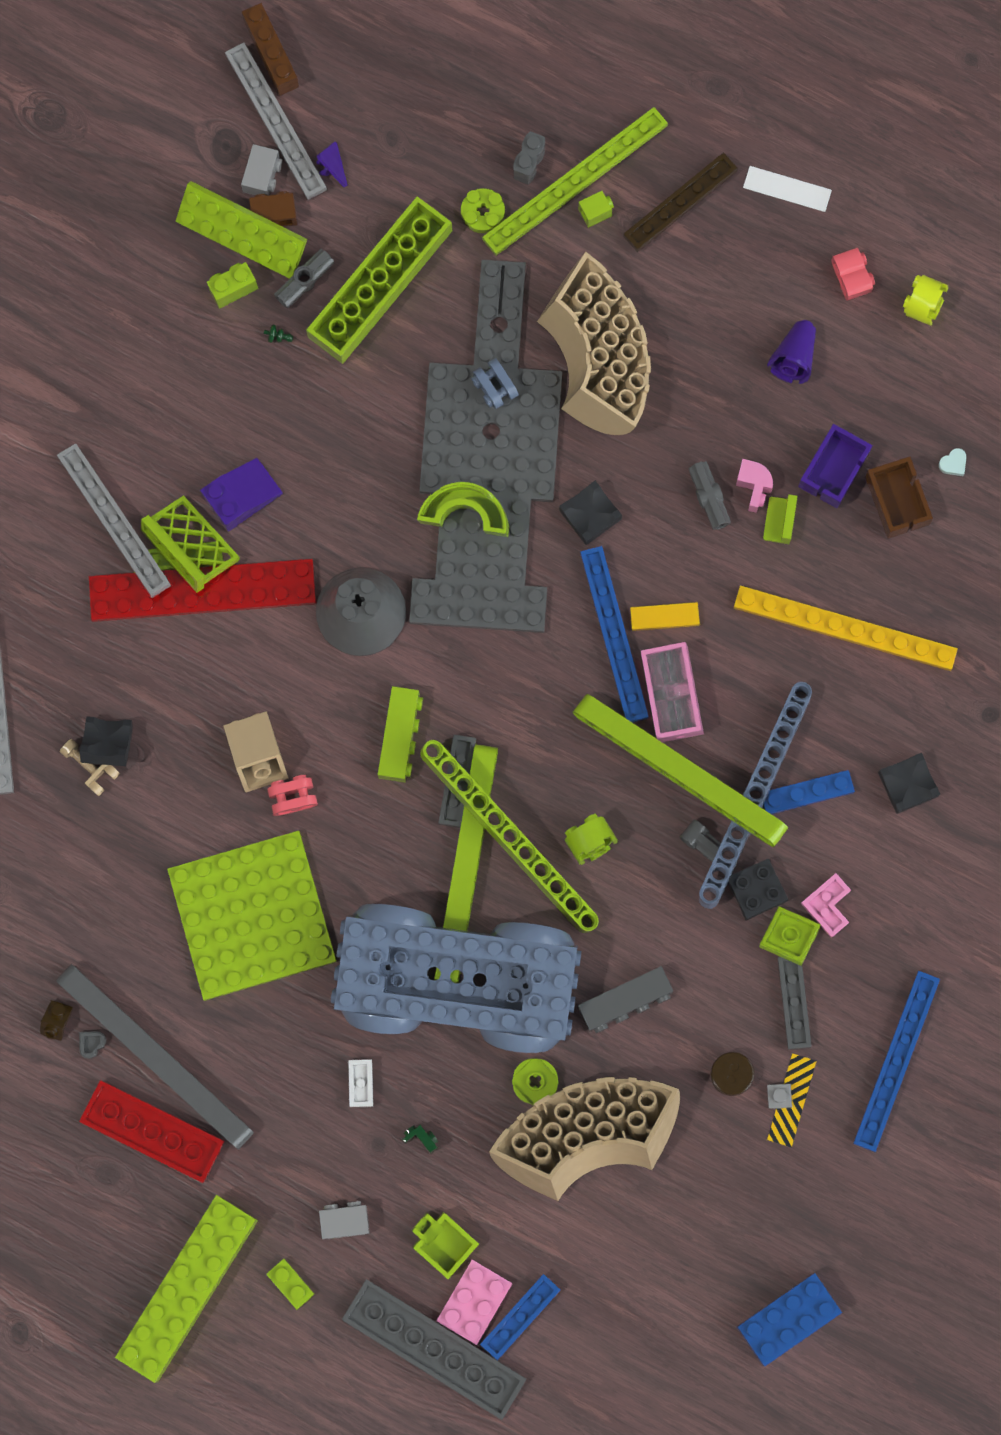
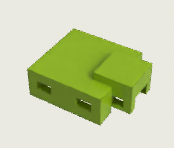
[411,1212,479,1279]

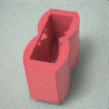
[831,248,875,301]

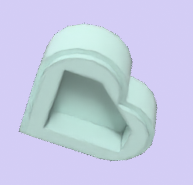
[939,448,966,476]

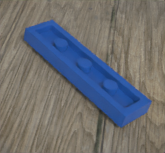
[760,770,855,814]
[480,1274,560,1360]

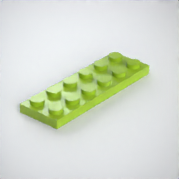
[175,181,307,279]

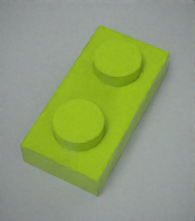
[266,1259,315,1310]

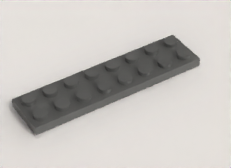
[342,1279,526,1420]

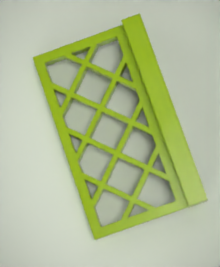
[141,495,240,592]

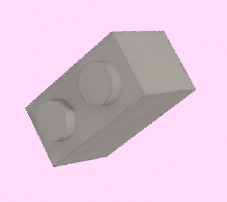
[241,144,282,196]
[319,1201,370,1240]

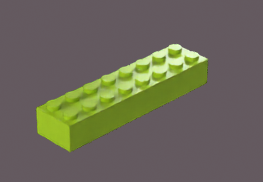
[306,196,452,364]
[115,1195,258,1383]

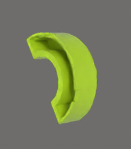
[417,482,509,537]

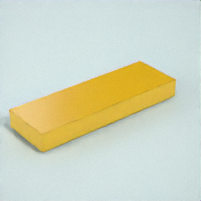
[630,602,700,631]

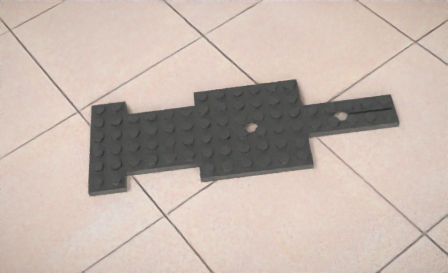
[409,260,562,633]

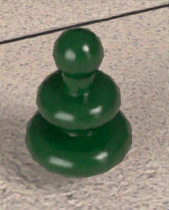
[263,324,293,343]

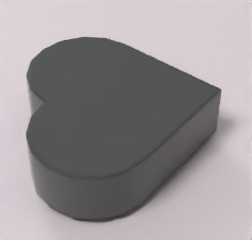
[79,1031,107,1059]

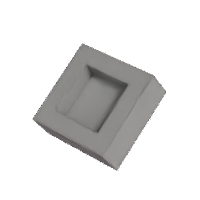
[767,1084,792,1109]

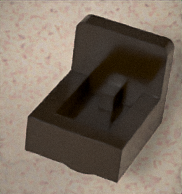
[40,1000,73,1041]

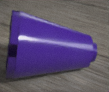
[767,320,816,384]

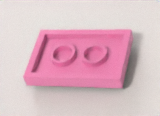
[437,1260,512,1345]

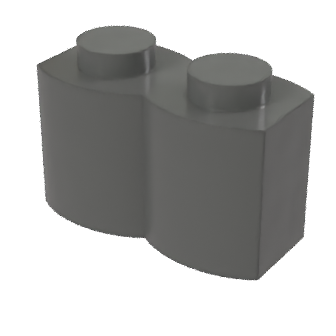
[513,131,545,185]

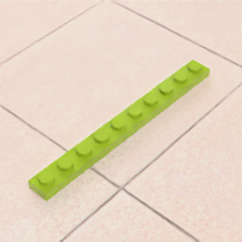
[482,107,668,256]

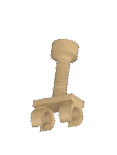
[60,739,120,796]

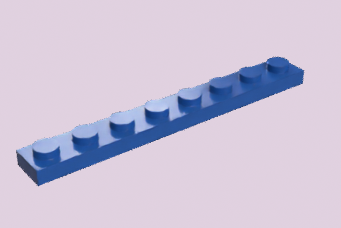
[580,546,649,723]
[853,971,940,1153]

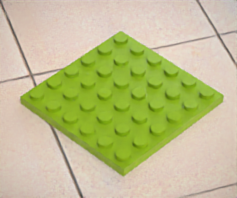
[167,831,337,1001]

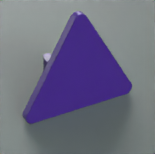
[316,142,347,187]

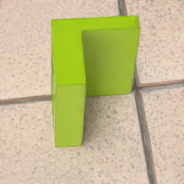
[763,495,798,544]

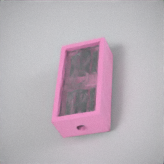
[641,642,704,742]

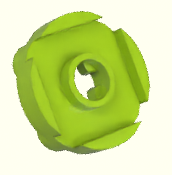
[461,189,505,233]
[512,1059,558,1105]

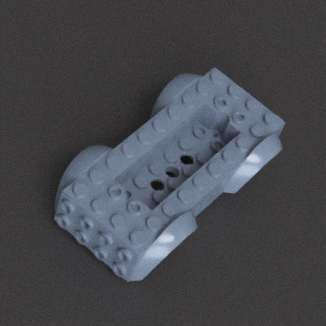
[331,904,582,1053]

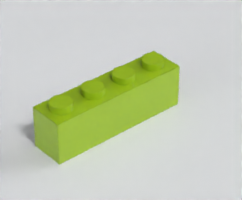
[378,686,423,783]

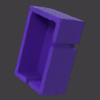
[798,424,873,509]

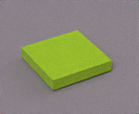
[759,906,821,966]

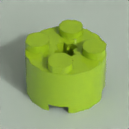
[565,814,618,865]

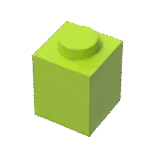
[578,191,614,228]

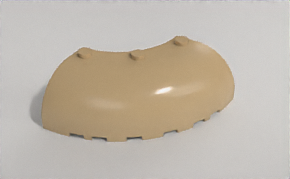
[537,252,651,435]
[489,1077,680,1201]

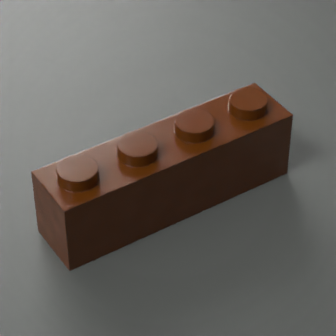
[242,3,299,96]

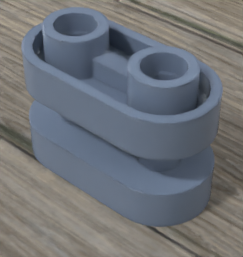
[471,358,519,409]

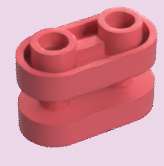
[267,775,318,816]

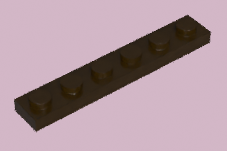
[623,152,738,253]

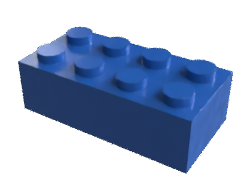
[736,1273,842,1367]

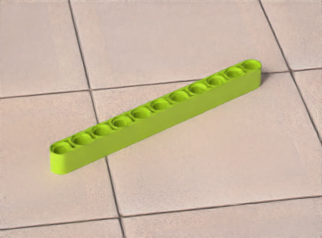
[573,694,788,847]
[420,740,599,933]
[434,744,498,983]

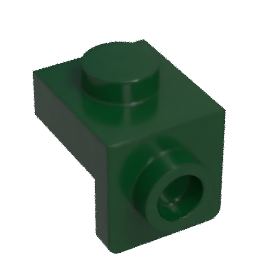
[402,1125,438,1154]

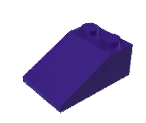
[200,458,283,532]

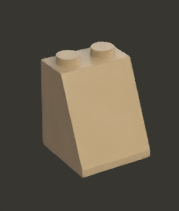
[223,711,289,793]

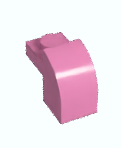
[736,459,773,513]

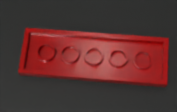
[79,1080,225,1184]

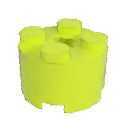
[903,275,948,326]

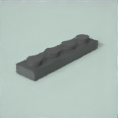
[438,735,476,828]
[777,957,811,1050]

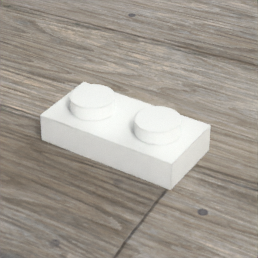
[349,1059,373,1107]

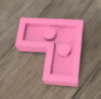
[801,873,851,938]

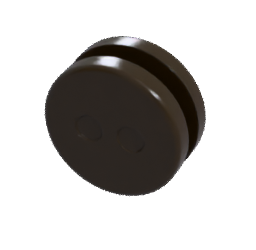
[710,1052,754,1096]

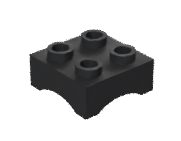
[559,480,622,545]
[80,716,133,766]
[878,753,940,814]
[728,858,789,921]

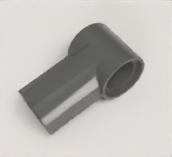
[679,819,725,862]

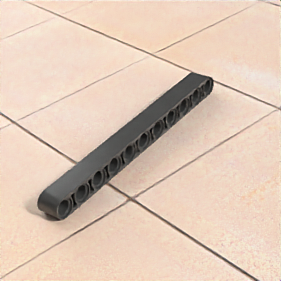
[56,964,254,1150]

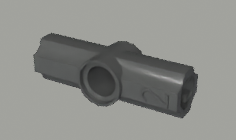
[274,249,335,309]
[688,461,731,530]

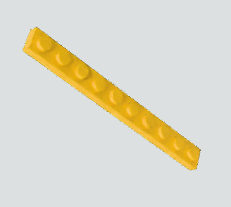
[734,585,958,671]

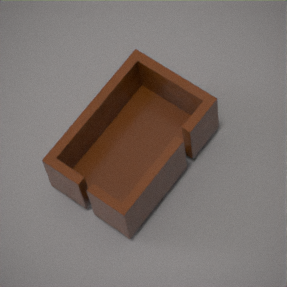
[865,456,933,539]

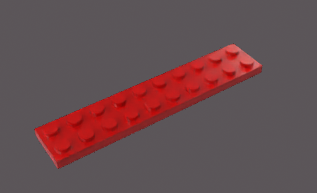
[89,559,316,622]

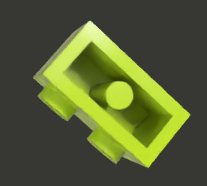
[207,262,258,309]

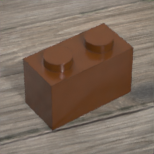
[249,191,297,227]

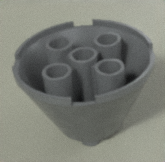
[316,568,406,656]

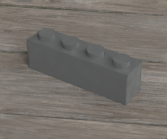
[578,966,673,1034]

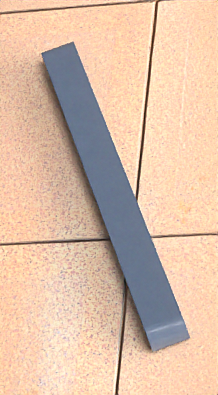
[699,682,812,909]

